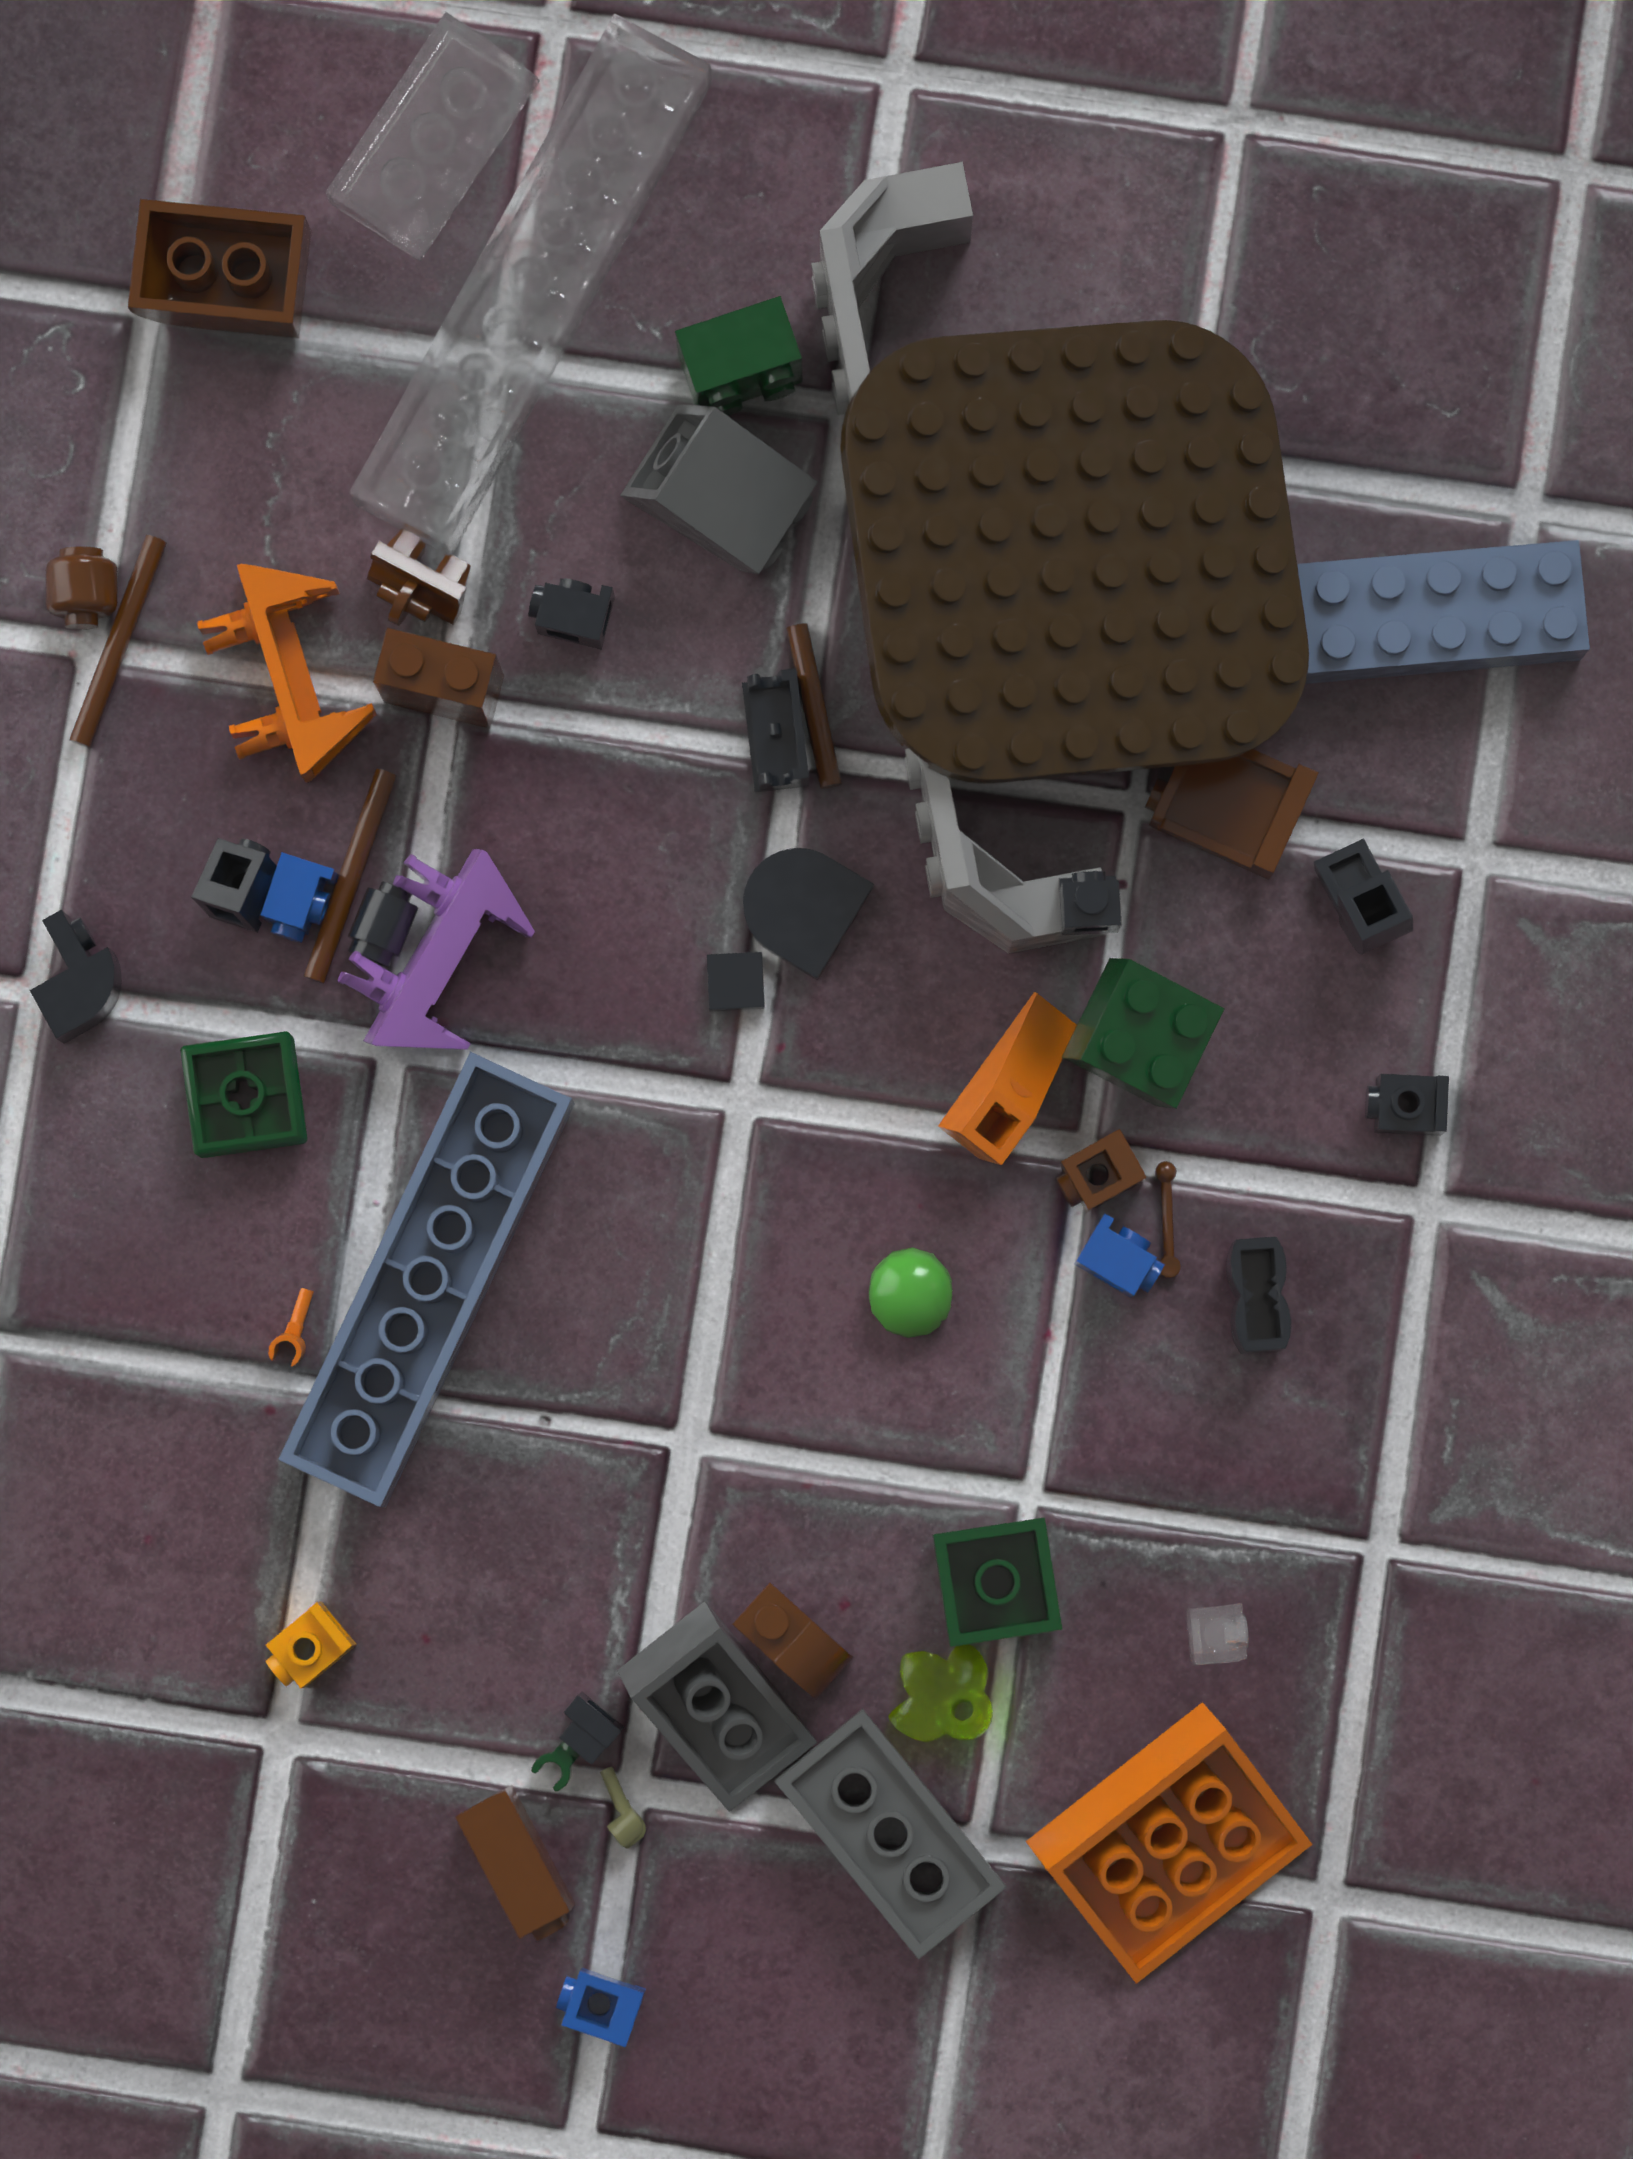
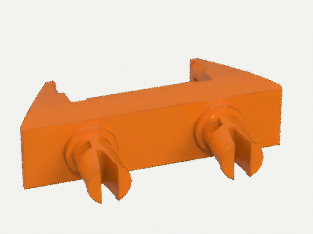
[197,564,377,783]

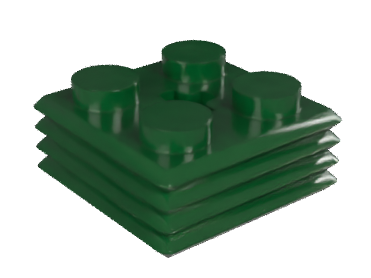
[180,1031,308,1158]

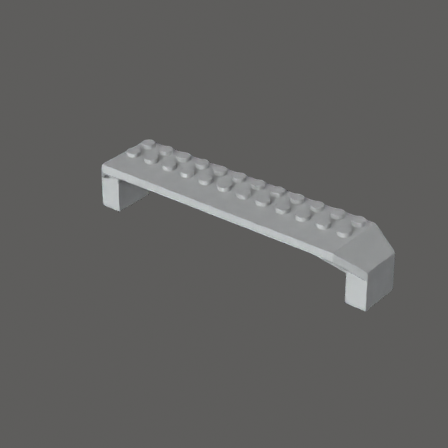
[811,162,1107,954]

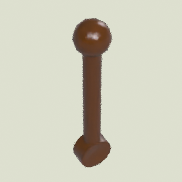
[1155,1161,1181,1278]

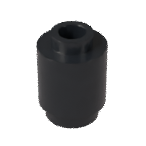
[348,881,419,968]

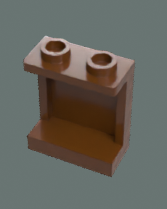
[1144,749,1319,880]

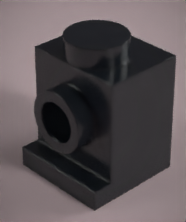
[528,578,615,650]
[191,838,277,933]
[1059,871,1122,935]
[1365,1074,1449,1136]

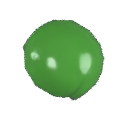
[869,1247,952,1338]

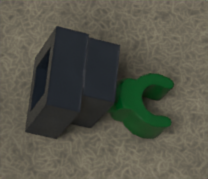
[531,1692,625,1792]

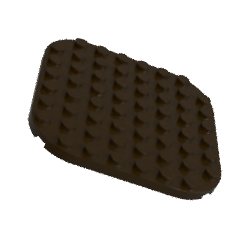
[840,320,1309,784]

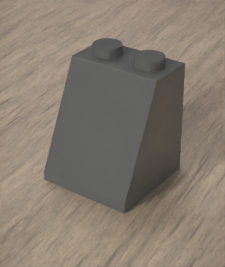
[620,404,818,574]

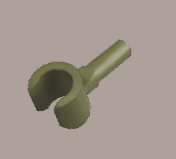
[600,1767,646,1849]

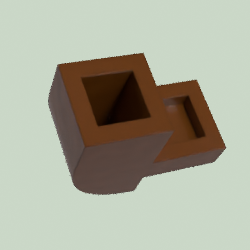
[732,1582,854,1699]

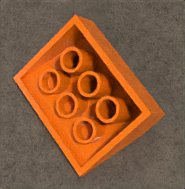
[1025,1702,1313,1984]

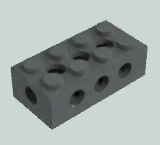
[775,1708,1006,1960]

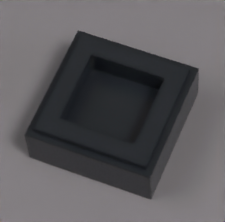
[707,952,765,1012]

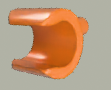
[268,1288,314,1367]

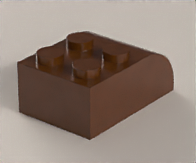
[128,199,311,338]

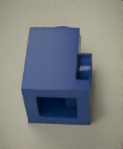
[261,852,339,943]
[1074,1214,1165,1298]
[556,1968,646,2047]

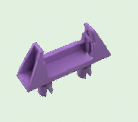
[338,849,535,1049]

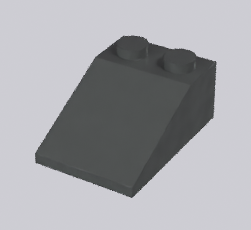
[617,1601,817,1812]

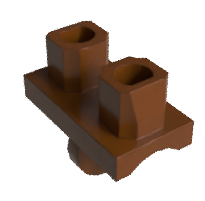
[367,529,471,626]

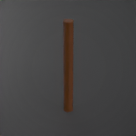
[69,535,167,748]
[303,768,397,984]

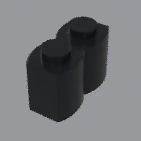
[1226,1236,1291,1354]

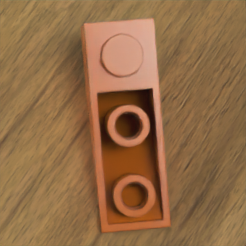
[938,992,1077,1166]

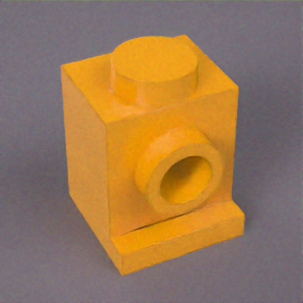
[265,1602,357,1689]

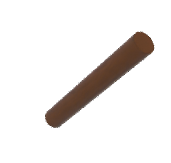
[786,623,842,789]

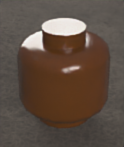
[46,546,117,630]

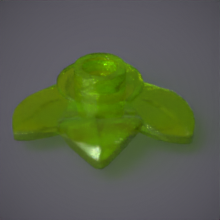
[888,1644,993,1742]

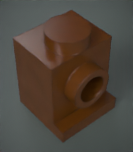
[1056,1129,1147,1213]

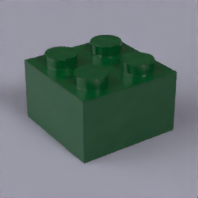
[675,296,803,416]
[1062,958,1225,1109]
[932,1517,1063,1647]

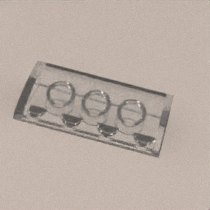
[325,12,540,261]

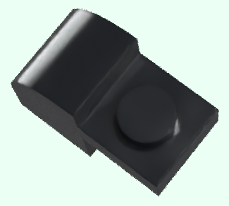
[1314,838,1413,955]
[29,910,122,1044]

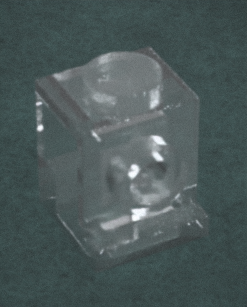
[1185,1603,1249,1665]

